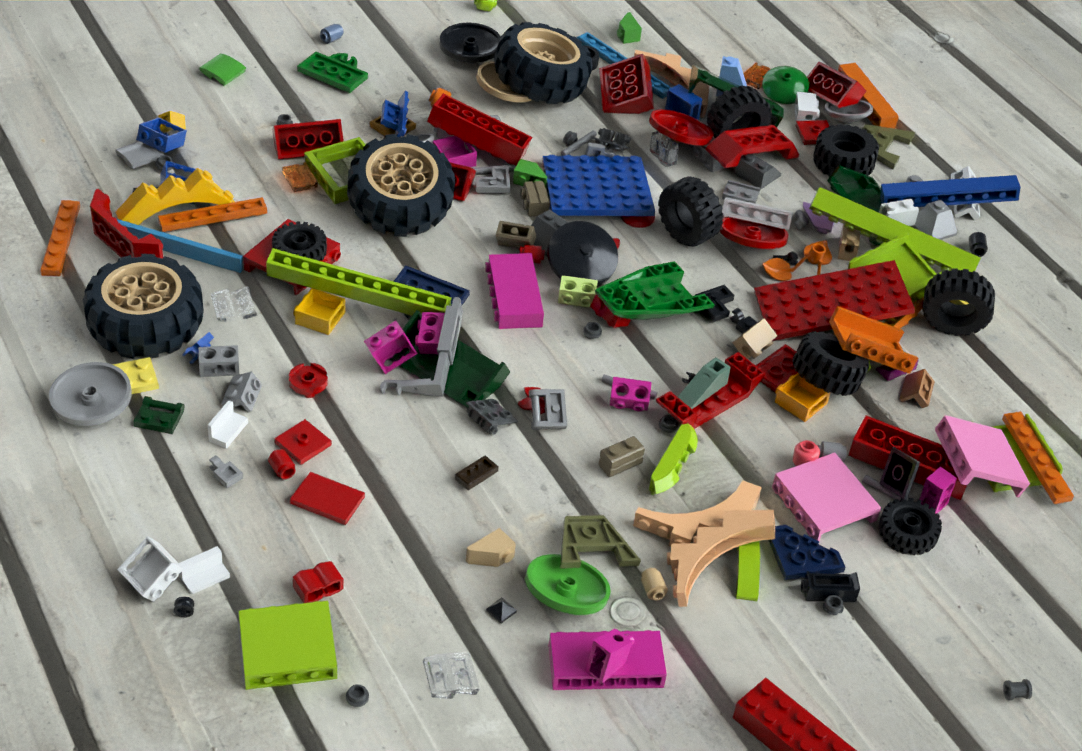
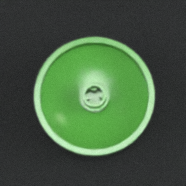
[525,554,611,615]

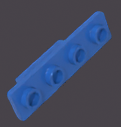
[380,91,409,137]

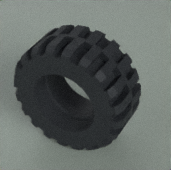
[707,86,772,139]
[813,124,879,177]
[658,176,724,247]
[923,268,995,336]
[792,331,869,396]

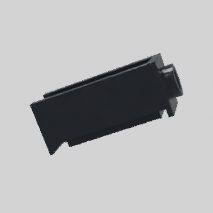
[801,571,860,602]

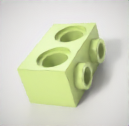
[558,276,598,308]

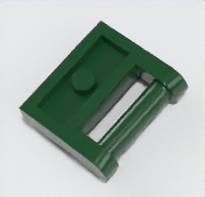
[133,396,185,434]

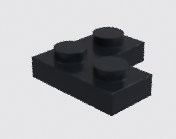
[695,284,735,322]

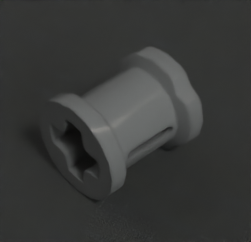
[1003,679,1032,701]

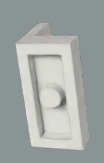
[208,401,248,449]
[179,546,230,594]

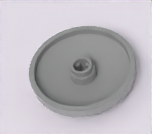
[49,362,132,426]

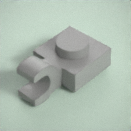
[584,142,615,157]
[209,455,243,488]

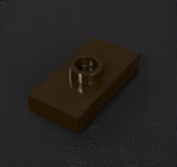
[455,455,499,491]

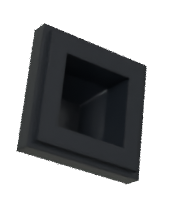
[486,597,517,623]

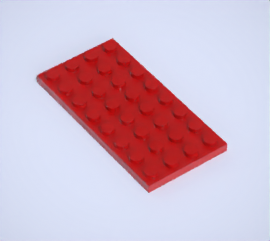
[754,260,915,341]

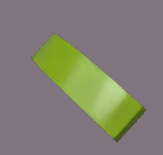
[736,541,760,601]

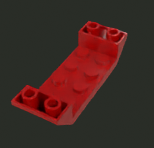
[705,125,800,168]
[90,189,163,258]
[656,352,765,429]

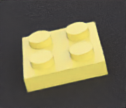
[113,357,159,394]

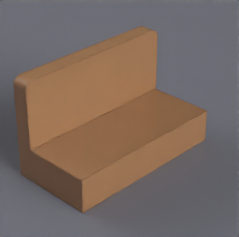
[899,369,935,408]

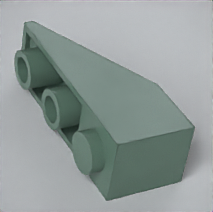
[678,357,730,409]

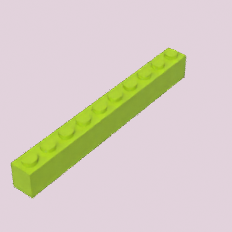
[809,187,981,272]
[266,248,452,316]

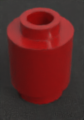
[519,245,545,264]
[268,449,296,479]

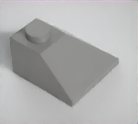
[912,200,957,240]

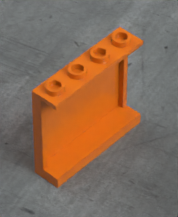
[829,306,919,374]

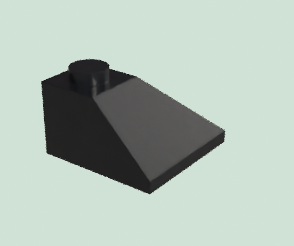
[879,447,920,500]

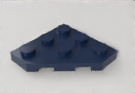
[768,525,846,580]

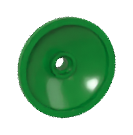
[762,66,809,104]

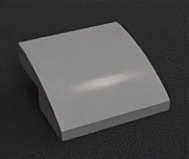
[116,141,163,169]

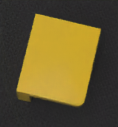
[158,111,186,132]

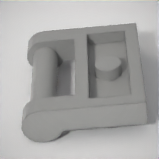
[529,389,567,430]

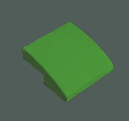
[199,53,246,86]

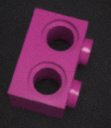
[415,312,445,355]
[609,377,652,411]
[919,467,957,514]

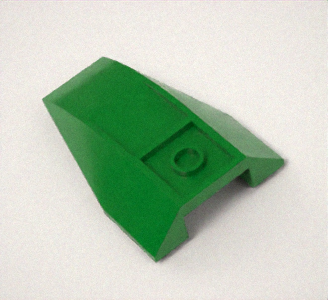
[595,261,714,320]

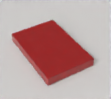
[756,344,798,392]
[290,472,365,525]

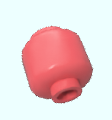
[793,440,820,466]

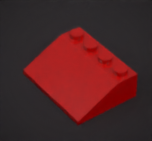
[599,53,654,114]

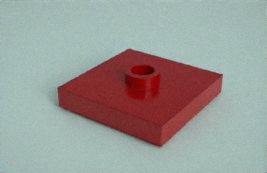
[795,120,829,145]
[274,419,332,465]

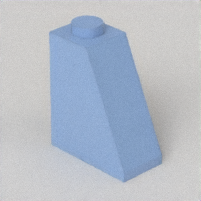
[716,56,747,97]

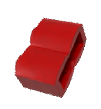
[293,561,344,603]

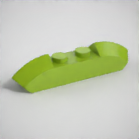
[649,423,698,495]

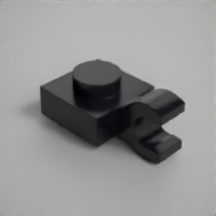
[730,308,758,334]

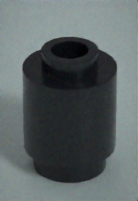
[969,232,988,257]

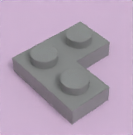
[475,166,510,194]

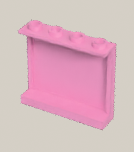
[935,415,1030,498]
[772,453,881,541]

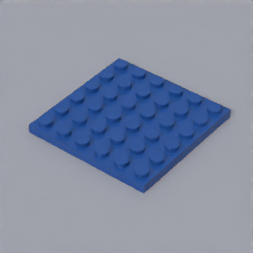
[542,155,655,216]

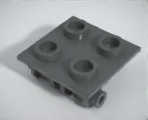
[591,128,631,151]
[466,399,518,435]

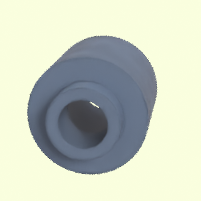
[320,24,344,44]

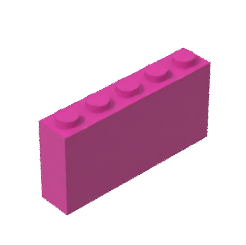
[485,253,544,329]
[548,630,667,690]

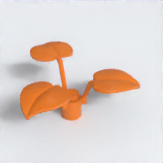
[763,240,832,281]

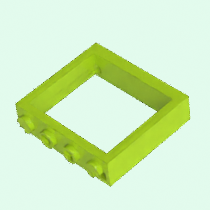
[304,137,366,204]

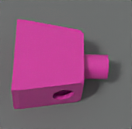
[585,629,634,684]

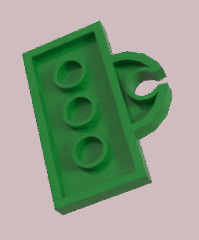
[297,51,368,93]

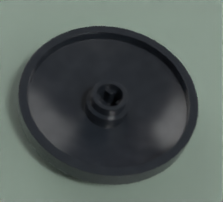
[440,22,501,63]
[547,221,618,287]

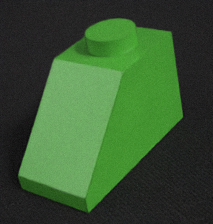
[617,12,642,44]

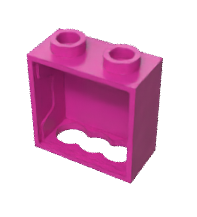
[433,136,477,167]
[364,320,418,374]

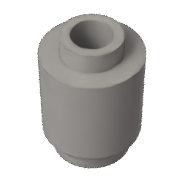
[818,441,847,461]

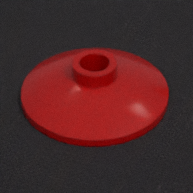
[621,216,655,228]

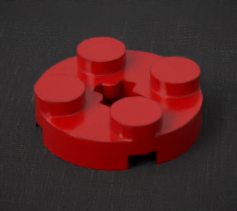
[289,363,328,398]

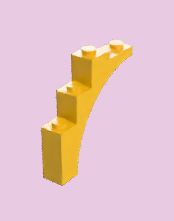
[115,168,235,225]

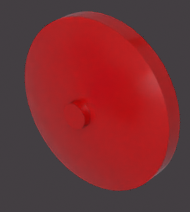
[649,109,713,146]
[720,216,789,249]

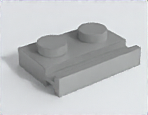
[722,180,761,204]

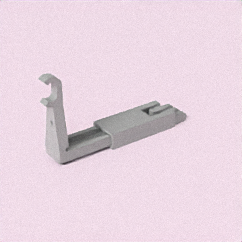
[380,297,463,397]

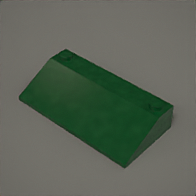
[688,64,784,128]
[827,165,882,245]
[389,310,510,408]

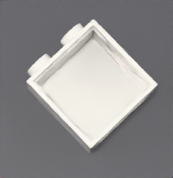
[117,536,183,602]

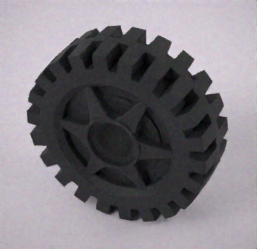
[272,221,327,261]
[878,498,942,555]

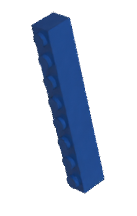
[880,175,1021,207]

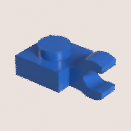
[182,332,214,364]

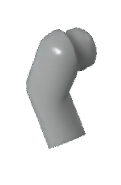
[794,210,809,230]

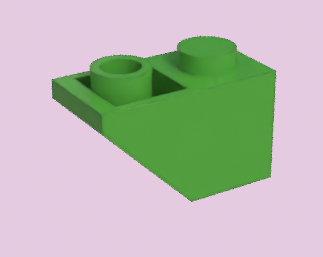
[513,159,547,189]

